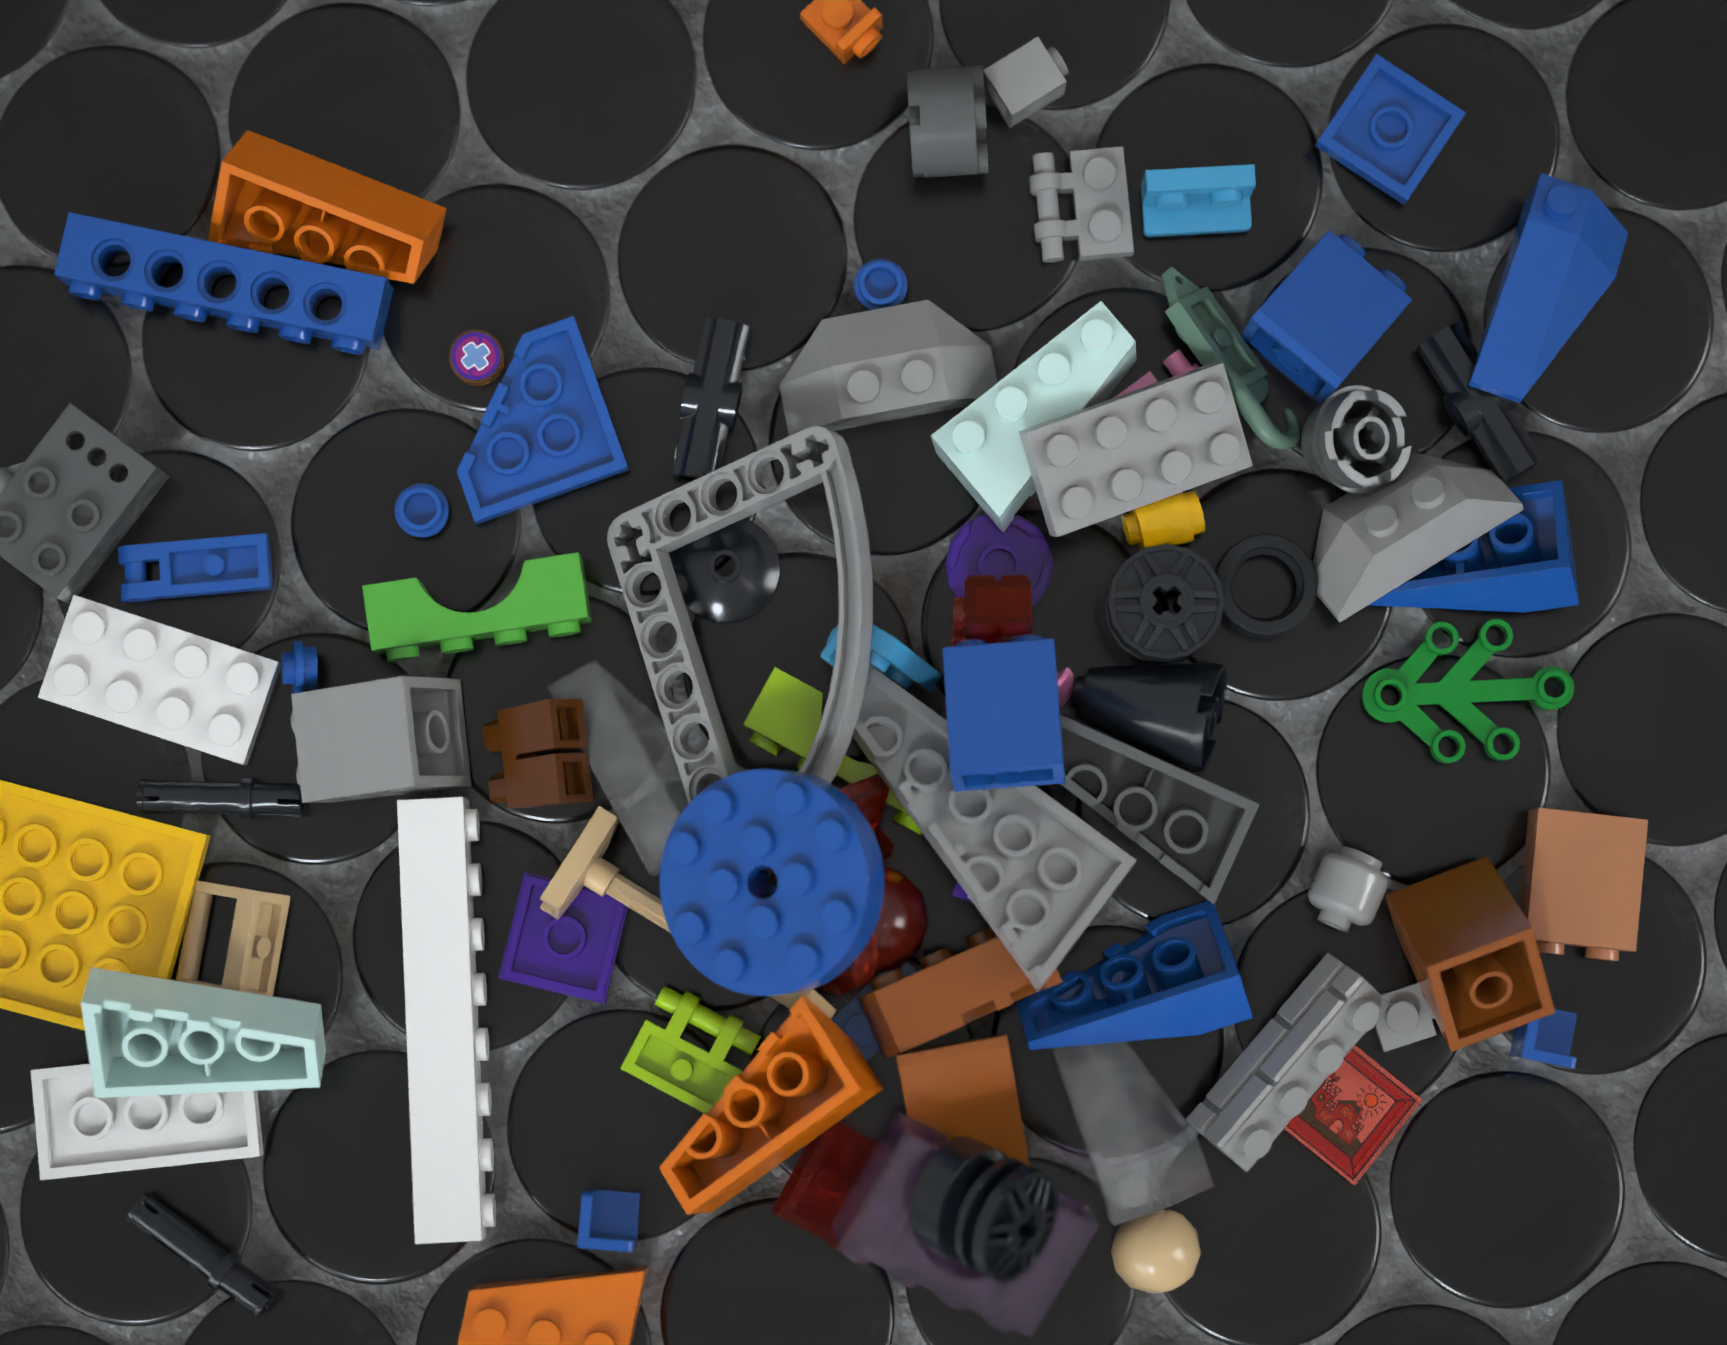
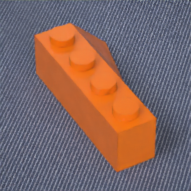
[208,130,447,284]
[659,996,884,1215]

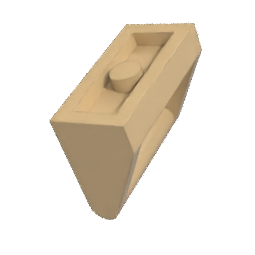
[176,881,291,996]

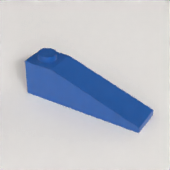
[1468,173,1628,403]
[1369,480,1579,613]
[1017,900,1253,1050]

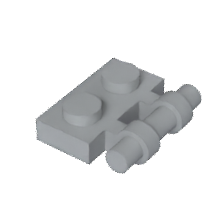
[1029,146,1134,263]

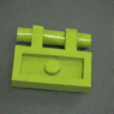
[620,986,761,1114]

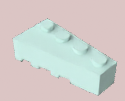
[931,301,1137,533]
[81,967,326,1098]

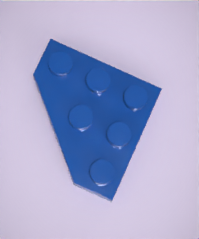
[457,316,629,524]

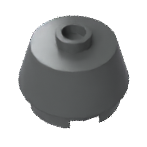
[1301,385,1411,494]

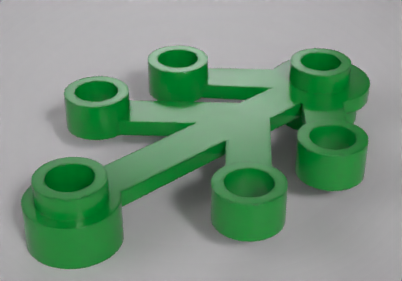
[1362,619,1574,764]

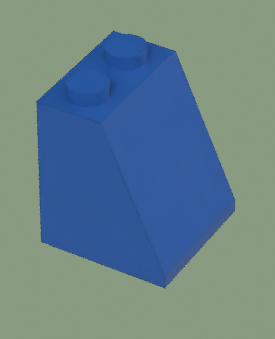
[1241,230,1413,405]

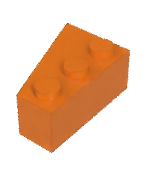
[457,1265,649,1345]

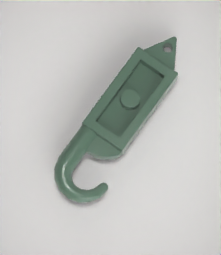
[1162,267,1301,450]

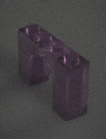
[833,1112,1098,1337]

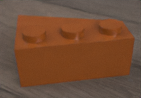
[858,927,1062,1059]

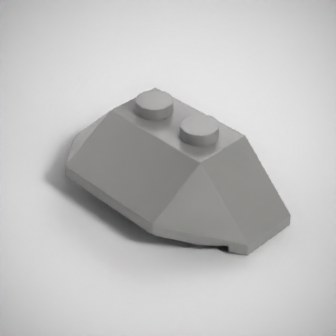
[779,300,998,436]
[1313,452,1524,623]

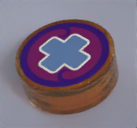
[449,330,504,386]

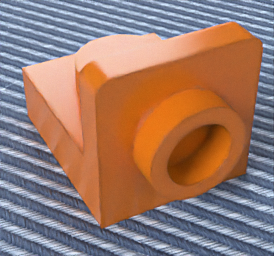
[800,0,883,64]

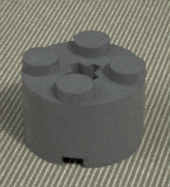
[907,65,989,178]

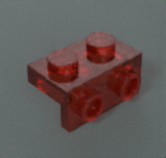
[771,1122,897,1252]

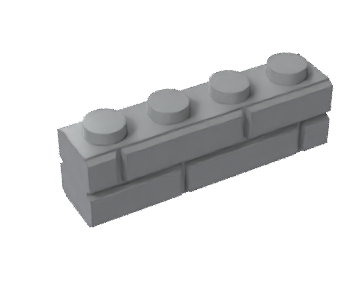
[1186,953,1389,1172]

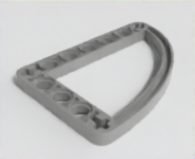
[607,426,873,803]

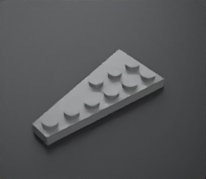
[852,664,1137,992]

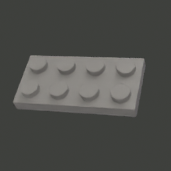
[1019,362,1253,537]

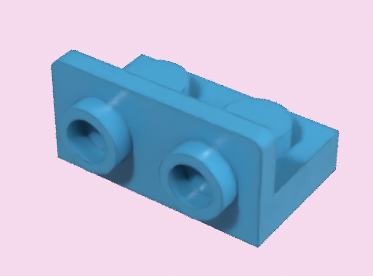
[1141,164,1256,237]
[821,625,942,693]

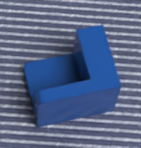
[1509,1009,1577,1069]
[577,1188,642,1252]

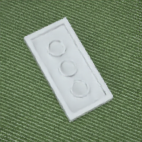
[38,595,281,766]
[31,1064,264,1180]

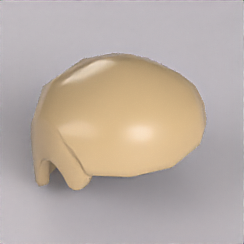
[1111,1208,1201,1293]

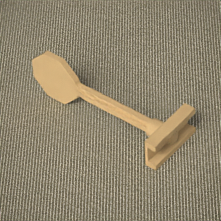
[540,806,836,1020]

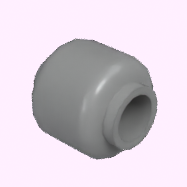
[1308,846,1388,932]

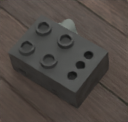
[0,403,170,604]

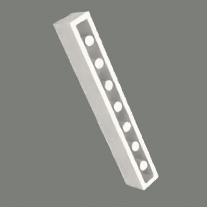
[397,797,496,1244]

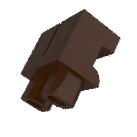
[482,699,594,808]

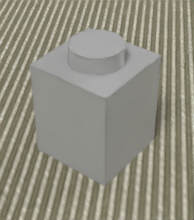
[983,37,1069,128]

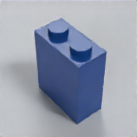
[943,635,1066,792]

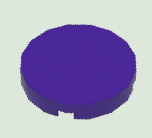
[945,514,1054,621]

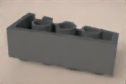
[1060,712,1260,904]

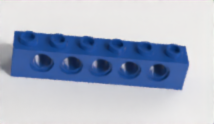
[54,212,393,355]

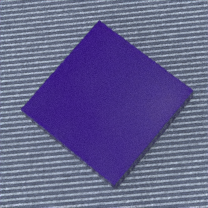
[498,872,629,1004]

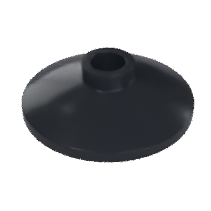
[672,518,780,623]

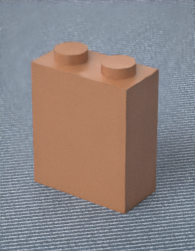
[1519,808,1648,961]

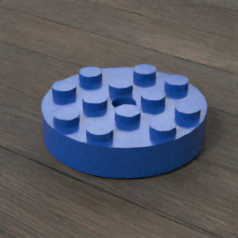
[660,769,884,996]

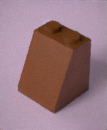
[1385,856,1555,1052]
[896,1033,1030,1177]

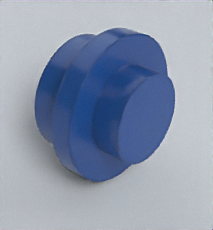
[854,259,908,310]
[395,483,449,538]
[281,641,318,694]

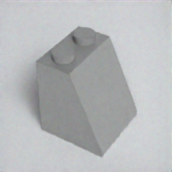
[291,676,472,803]

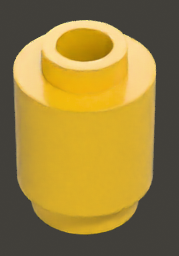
[1121,490,1205,550]

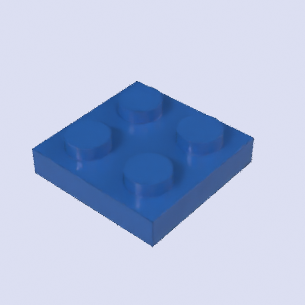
[1315,54,1466,205]

